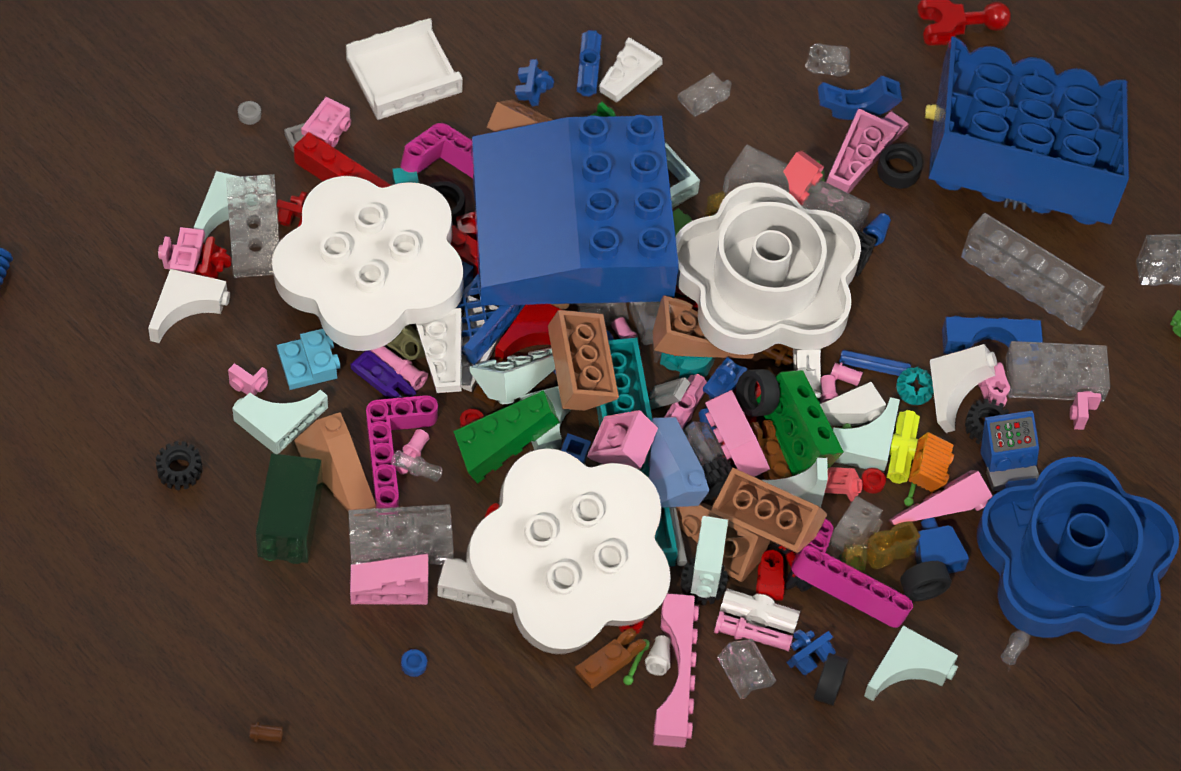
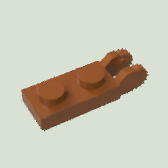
[750,419,792,480]
[575,628,646,689]

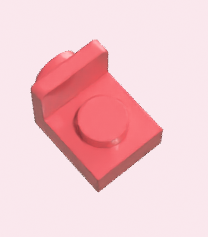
[824,467,862,502]

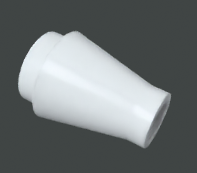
[645,636,671,675]

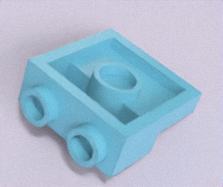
[277,329,340,390]

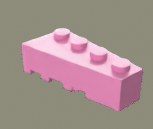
[822,109,901,201]

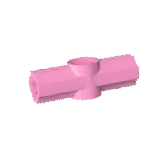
[664,374,707,430]

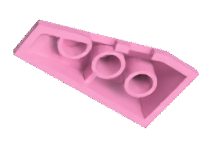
[889,470,993,525]

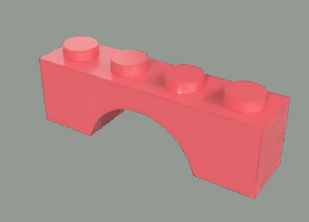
[783,151,824,205]

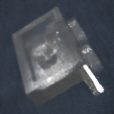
[678,73,731,117]
[718,639,776,699]

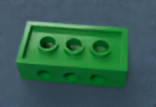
[756,370,844,476]

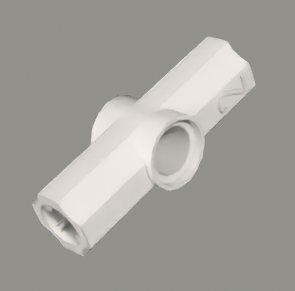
[720,589,800,633]

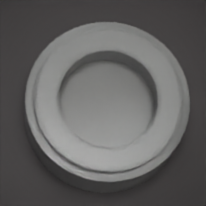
[238,101,261,125]

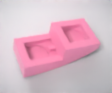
[170,227,205,273]

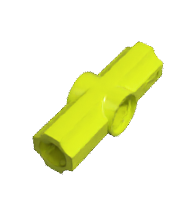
[887,410,920,484]

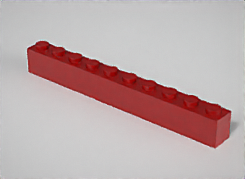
[294,131,479,278]

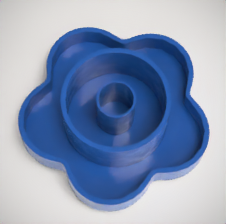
[977,457,1179,644]

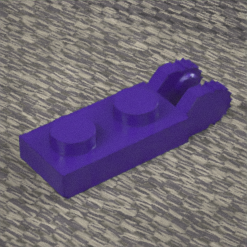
[350,350,416,399]

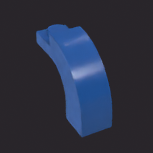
[818,75,902,120]

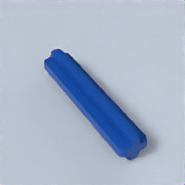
[840,350,911,376]

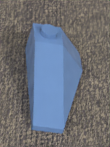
[648,417,709,508]

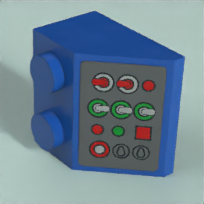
[981,411,1039,472]

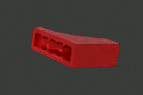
[495,304,561,361]

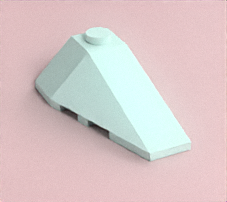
[469,347,555,404]

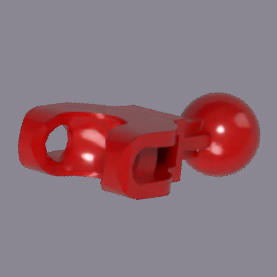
[917,0,1011,45]

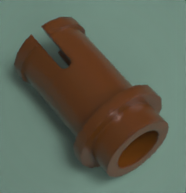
[250,721,283,743]

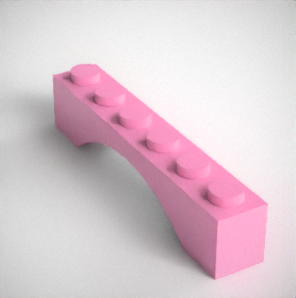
[653,594,699,748]

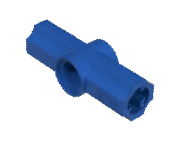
[577,30,602,96]

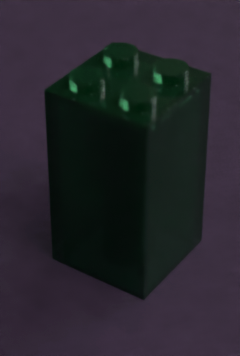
[255,453,323,564]

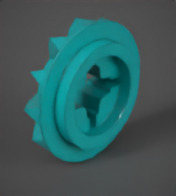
[896,367,934,405]

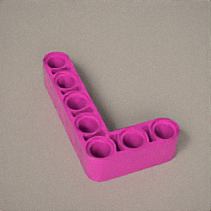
[400,123,473,178]
[366,395,438,518]
[792,519,913,628]

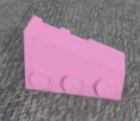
[705,390,770,477]
[350,554,428,605]

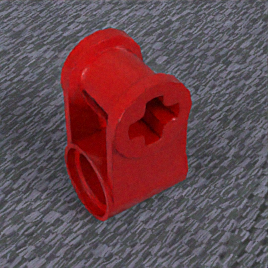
[756,550,784,601]

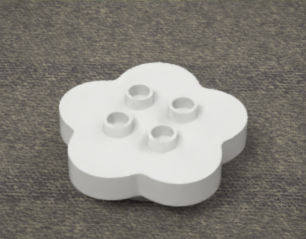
[272,176,464,351]
[675,183,861,355]
[467,449,670,654]

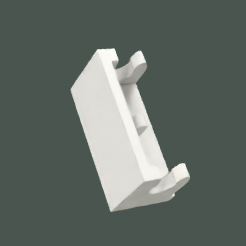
[793,348,821,398]

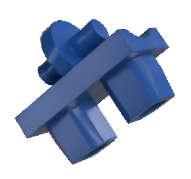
[515,59,554,106]
[703,357,747,400]
[787,630,836,676]

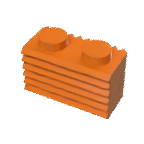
[908,432,954,492]

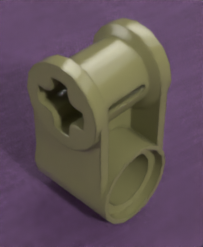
[386,324,426,360]

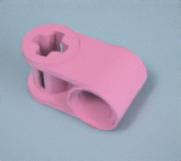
[978,362,1010,406]

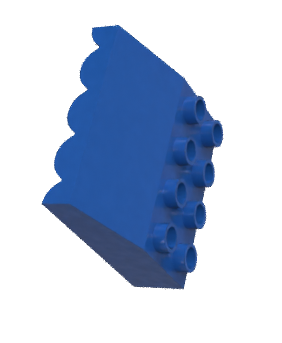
[929,36,1129,225]
[471,115,679,306]

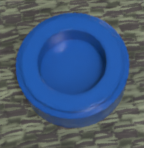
[401,649,427,677]

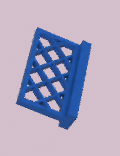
[455,274,525,365]

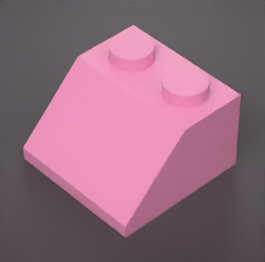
[587,410,658,469]

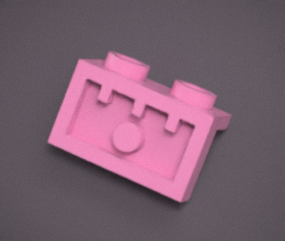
[301,97,351,147]

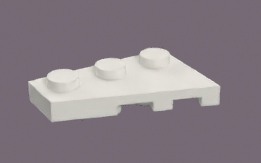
[599,38,662,102]

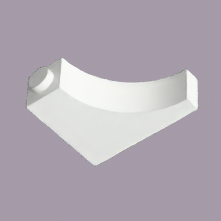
[148,269,230,343]
[930,344,997,433]

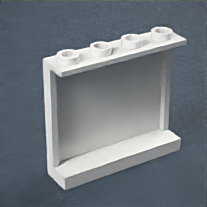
[346,18,462,120]

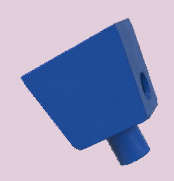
[914,517,969,573]

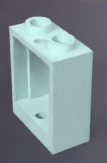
[665,143,700,208]
[691,516,728,598]

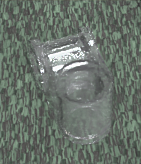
[806,44,850,76]

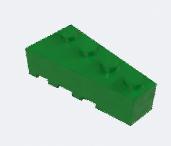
[453,391,560,484]

